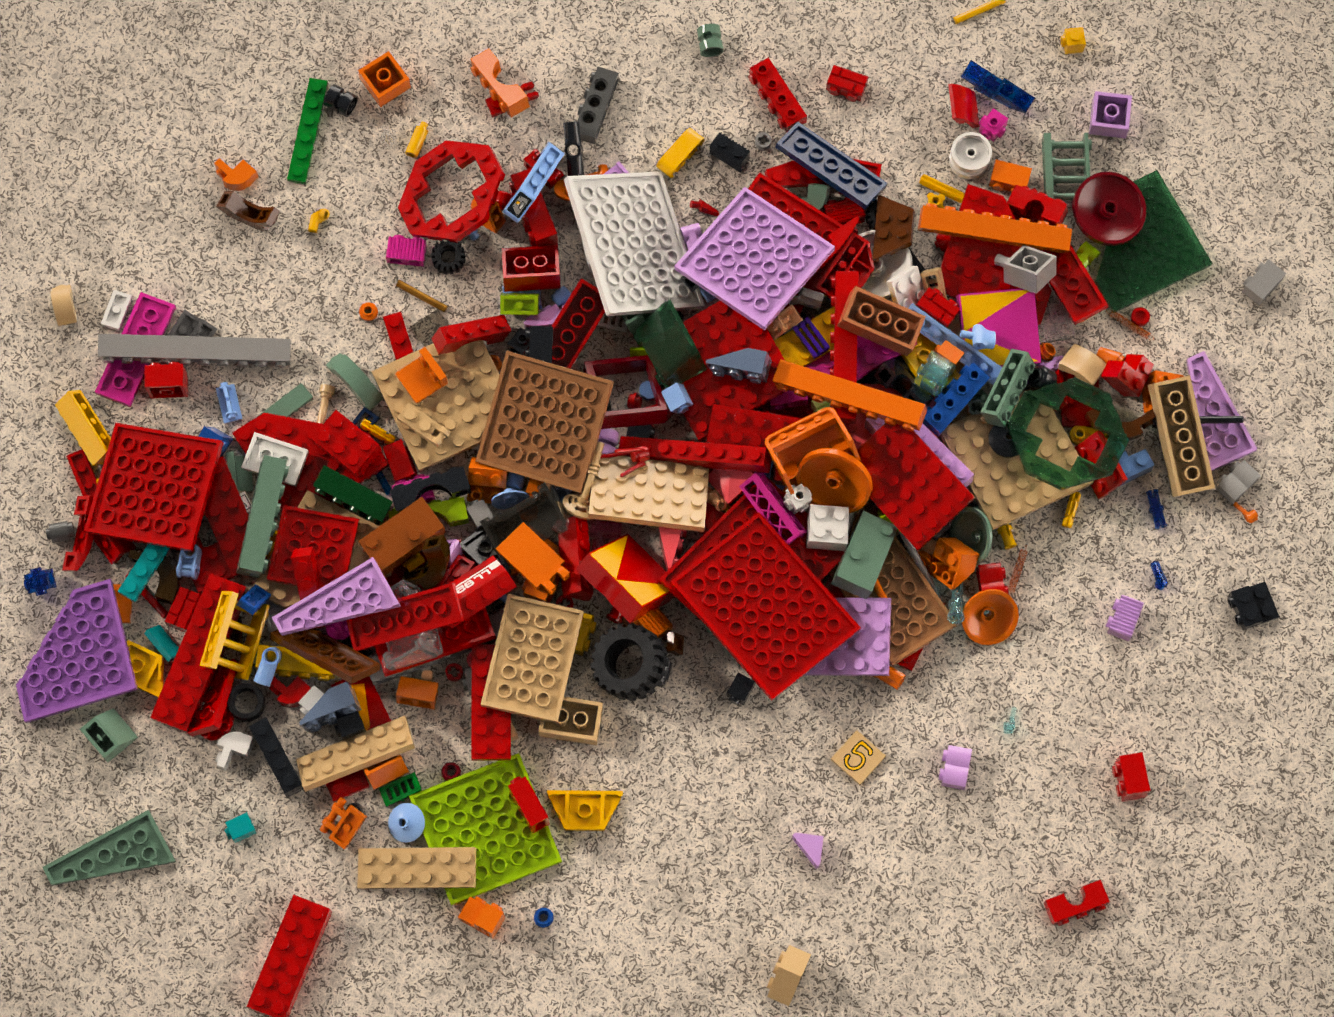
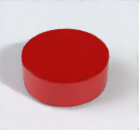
[1130,307,1150,327]

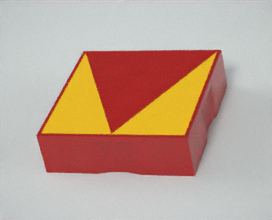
[576,534,674,623]

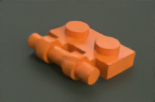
[320,797,367,849]

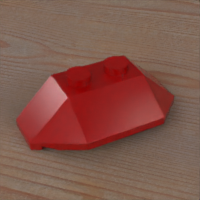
[815,232,875,299]

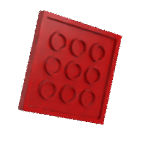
[267,505,360,589]

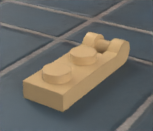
[397,403,451,448]

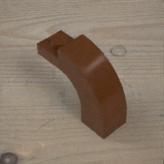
[216,191,280,231]
[1085,403,1156,441]

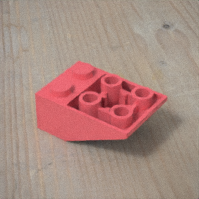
[659,527,688,571]

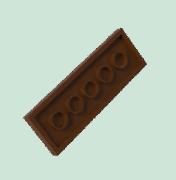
[270,628,380,684]

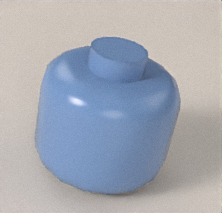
[551,286,571,307]
[507,472,526,491]

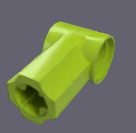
[1076,241,1101,268]

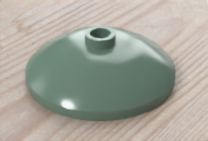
[949,508,993,565]

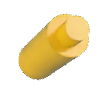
[405,121,428,159]

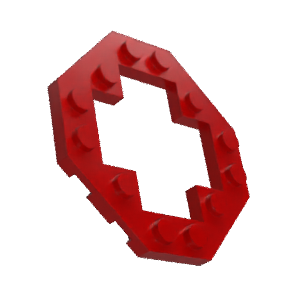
[398,140,505,243]

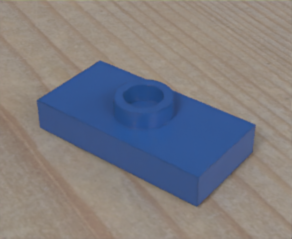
[236,584,271,615]

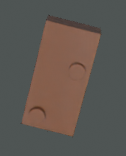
[358,497,446,576]

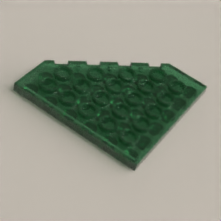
[1095,170,1212,314]

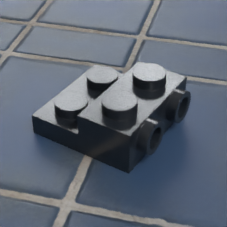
[1227,582,1280,630]

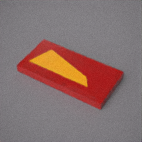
[331,676,391,731]

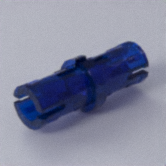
[1146,489,1167,529]

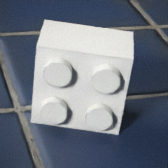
[806,504,849,551]

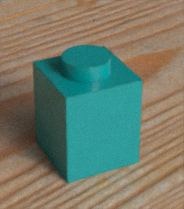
[224,812,257,843]

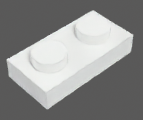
[101,290,133,331]

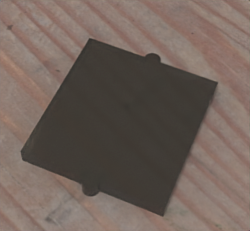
[410,309,449,347]

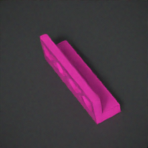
[739,472,807,545]

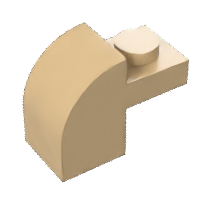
[50,285,77,326]

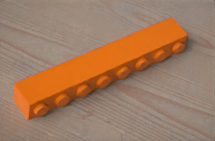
[918,203,1072,254]
[772,359,928,431]

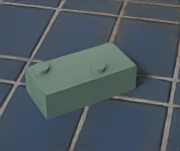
[831,511,898,599]

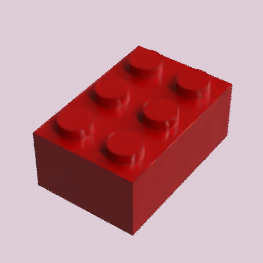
[502,245,561,292]
[311,410,382,479]

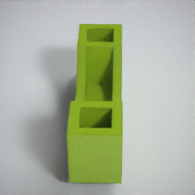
[388,497,469,527]

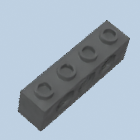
[574,67,619,144]

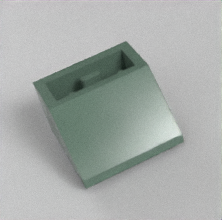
[80,708,138,763]

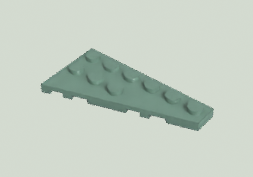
[42,810,176,886]

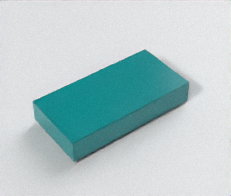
[144,625,179,662]

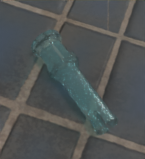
[947,582,965,624]

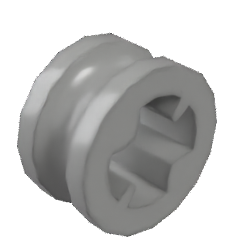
[755,132,772,151]

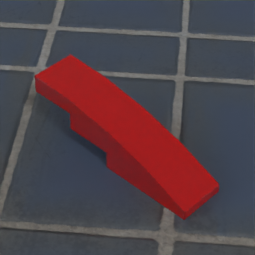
[809,216,859,280]

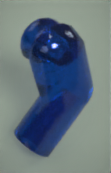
[1150,561,1168,590]

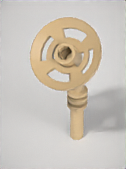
[562,442,604,520]

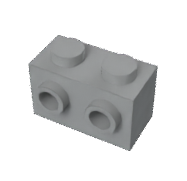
[1242,259,1286,306]

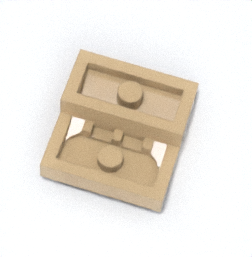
[1058,344,1106,388]

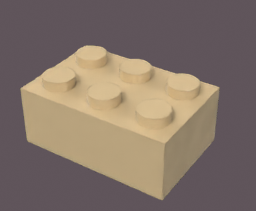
[538,697,603,745]

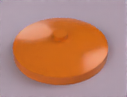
[796,448,873,513]

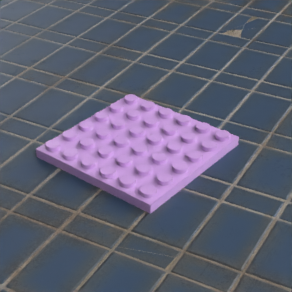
[674,187,835,330]

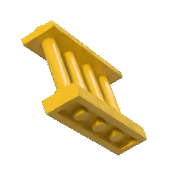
[200,591,270,680]

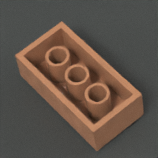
[837,286,926,356]

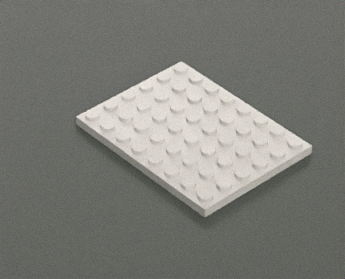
[564,172,705,316]

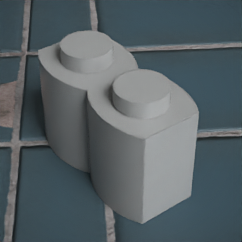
[1216,460,1261,505]

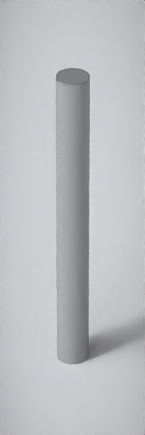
[899,532,941,598]

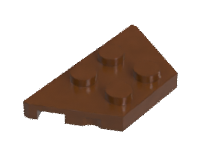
[872,195,915,263]

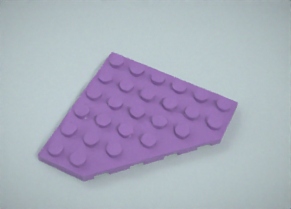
[16,579,138,723]

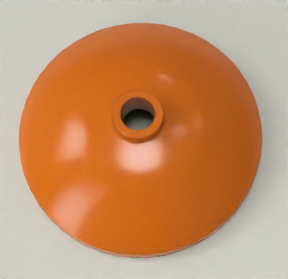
[961,589,1019,645]

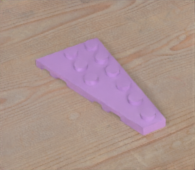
[1186,351,1257,471]
[272,557,401,636]

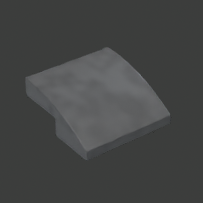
[167,310,217,337]

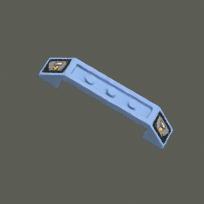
[503,141,565,223]

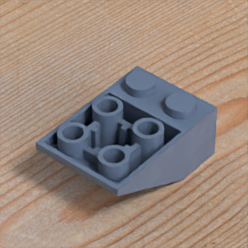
[706,348,772,384]
[299,682,362,733]

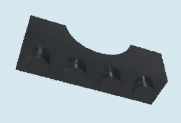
[390,466,471,514]
[249,717,303,798]

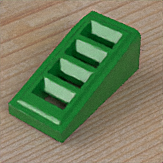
[379,772,422,807]

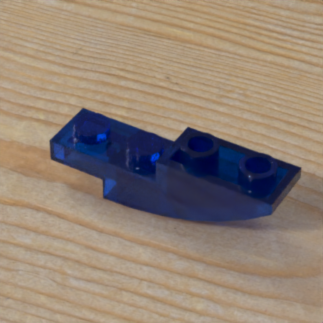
[960,60,1035,113]

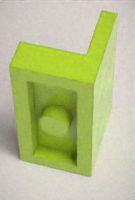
[500,293,539,315]

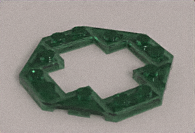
[1007,377,1129,490]

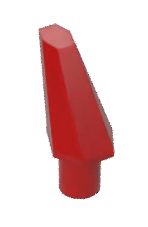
[690,199,719,217]

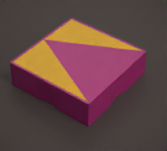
[956,288,1041,367]

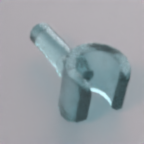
[1003,707,1017,733]

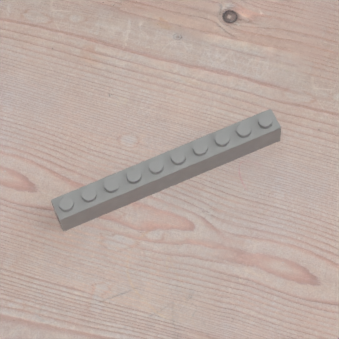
[98,334,291,368]

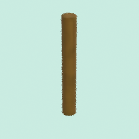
[396,280,448,313]

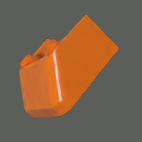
[765,407,861,495]

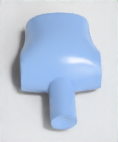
[960,324,996,350]

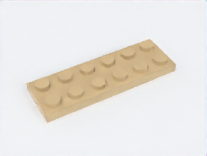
[296,716,415,792]
[357,847,477,889]

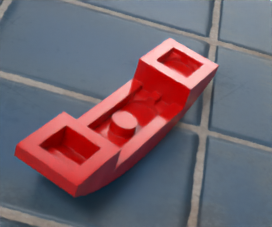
[62,496,94,571]

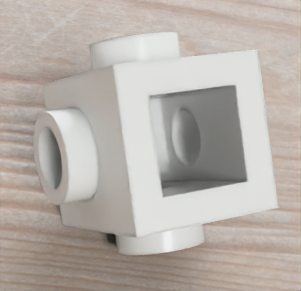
[783,483,812,514]

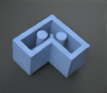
[1110,440,1155,486]

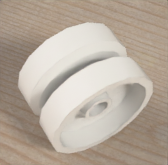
[949,132,992,180]

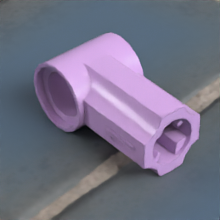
[680,223,702,250]

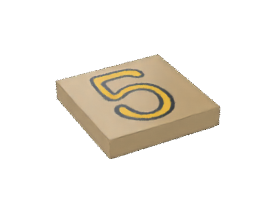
[831,730,886,785]

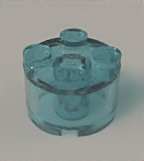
[913,351,956,397]

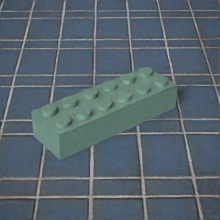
[236,455,289,578]

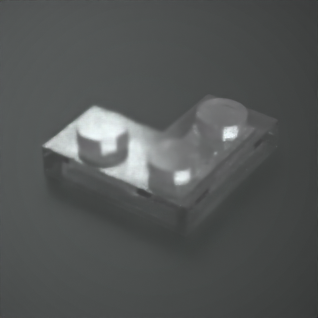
[1038,302,1075,344]

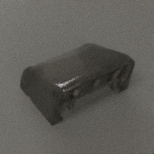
[480,482,570,562]

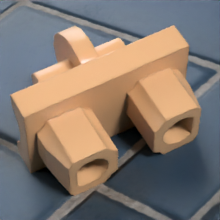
[767,304,803,340]

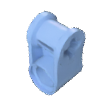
[176,544,202,580]

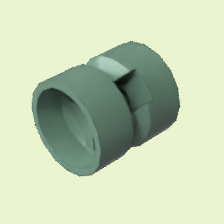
[697,24,724,57]

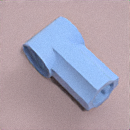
[254,647,282,687]

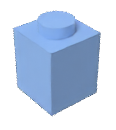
[661,382,693,414]

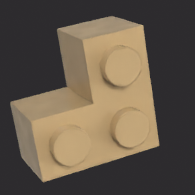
[766,945,811,1006]

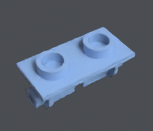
[216,382,243,423]

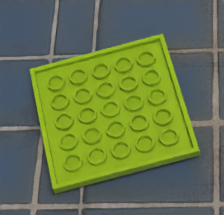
[409,753,562,906]

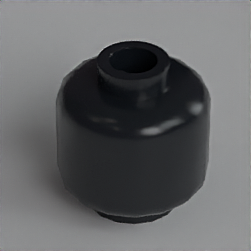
[1029,365,1057,393]

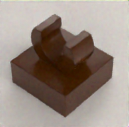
[662,632,684,655]

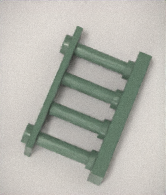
[1042,133,1092,201]

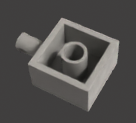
[994,245,1056,294]

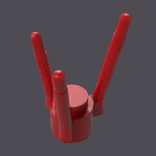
[601,446,650,477]

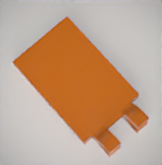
[496,522,570,595]

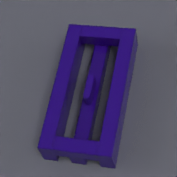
[792,317,830,359]

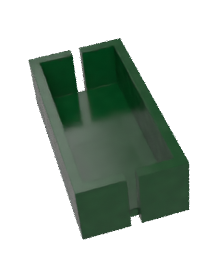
[312,465,393,524]

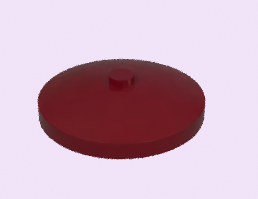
[1072,172,1146,246]

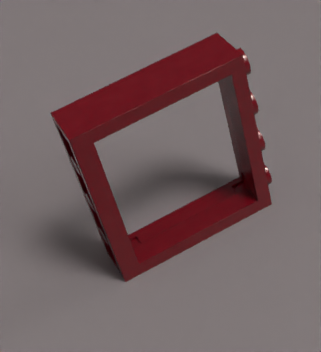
[583,355,670,429]

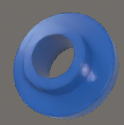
[534,908,554,928]

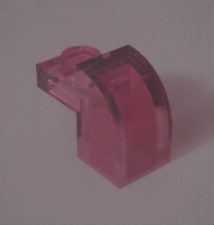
[590,519,622,551]

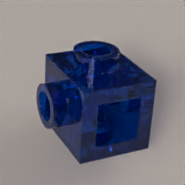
[24,567,57,596]

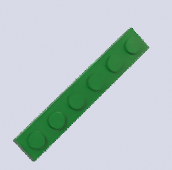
[287,78,328,184]

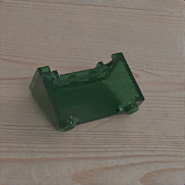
[633,299,707,389]

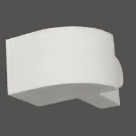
[216,732,255,771]

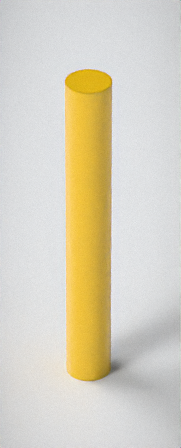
[953,0,1006,24]

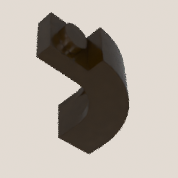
[401,535,450,591]
[128,549,180,605]

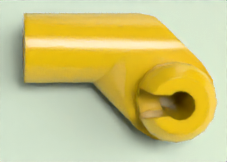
[308,209,330,233]

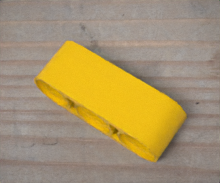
[656,128,705,178]

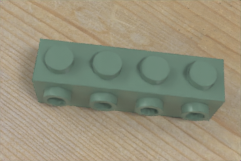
[981,349,1035,428]

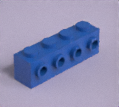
[923,363,990,437]

